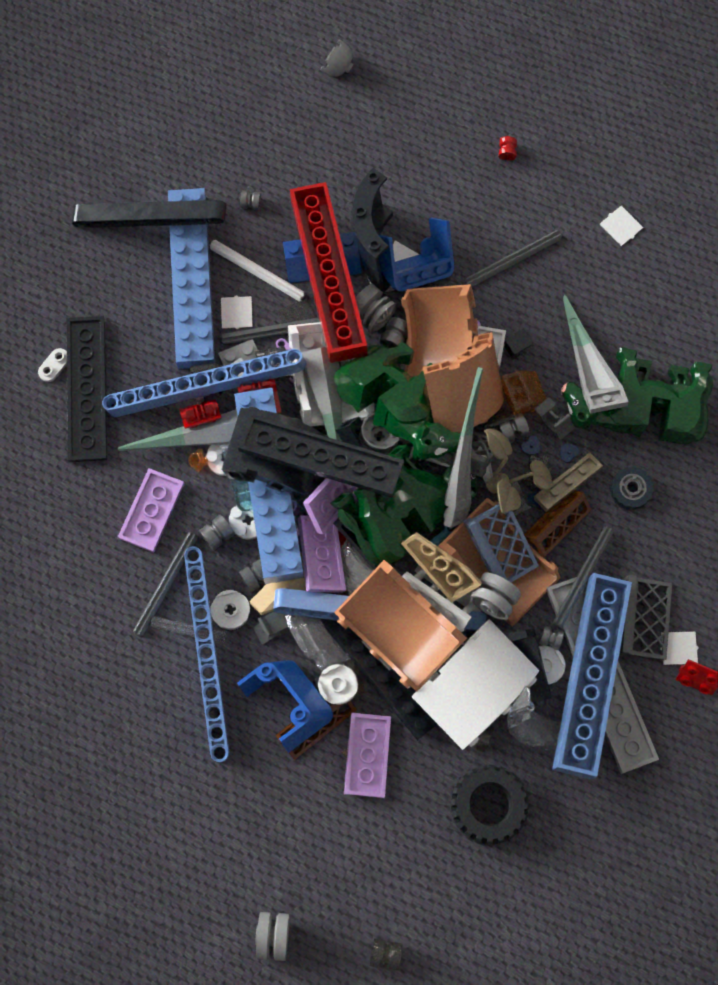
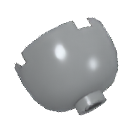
[320,39,353,77]

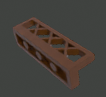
[524,491,591,557]
[275,700,357,760]

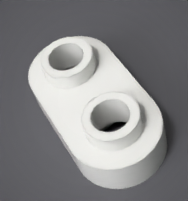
[38,348,67,382]

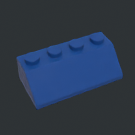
[283,232,361,284]

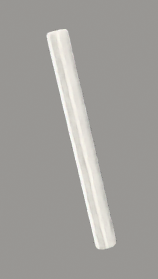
[210,240,305,301]

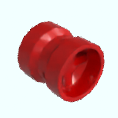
[498,136,517,161]

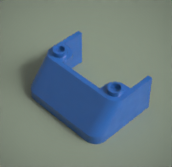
[378,218,454,291]
[237,660,333,753]

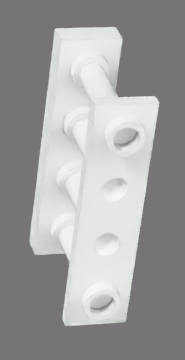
[402,564,481,633]

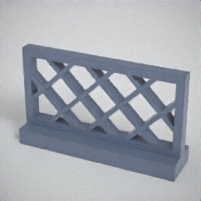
[463,504,539,582]

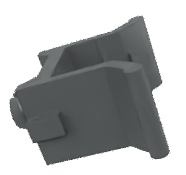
[535,397,575,440]
[253,611,293,645]

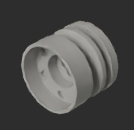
[355,284,397,334]
[359,412,400,455]

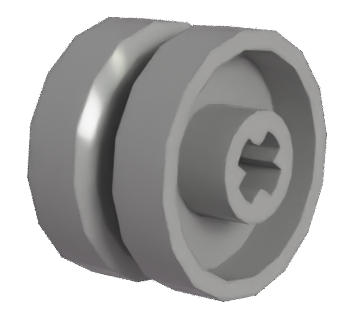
[470,572,521,620]
[255,912,290,961]

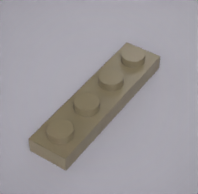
[534,453,603,512]

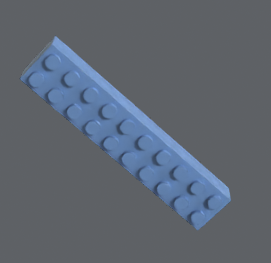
[168,188,216,369]
[234,388,304,584]
[552,573,632,780]

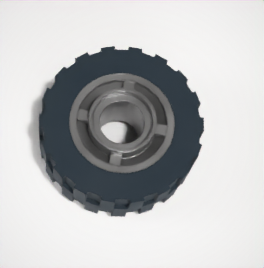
[609,466,654,510]

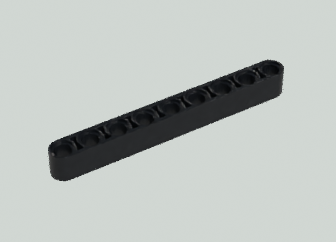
[72,200,227,228]

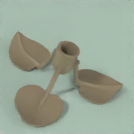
[484,429,554,514]

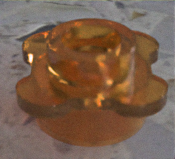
[189,449,208,472]

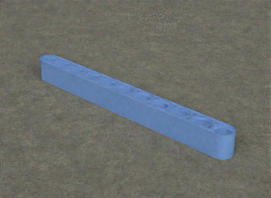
[102,349,306,417]
[184,546,230,762]
[273,588,486,636]

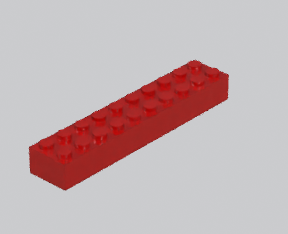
[290,182,367,363]

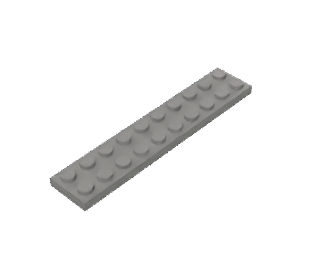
[547,577,659,774]

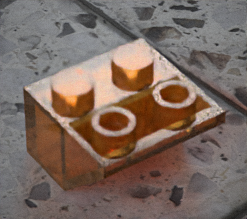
[501,370,546,416]

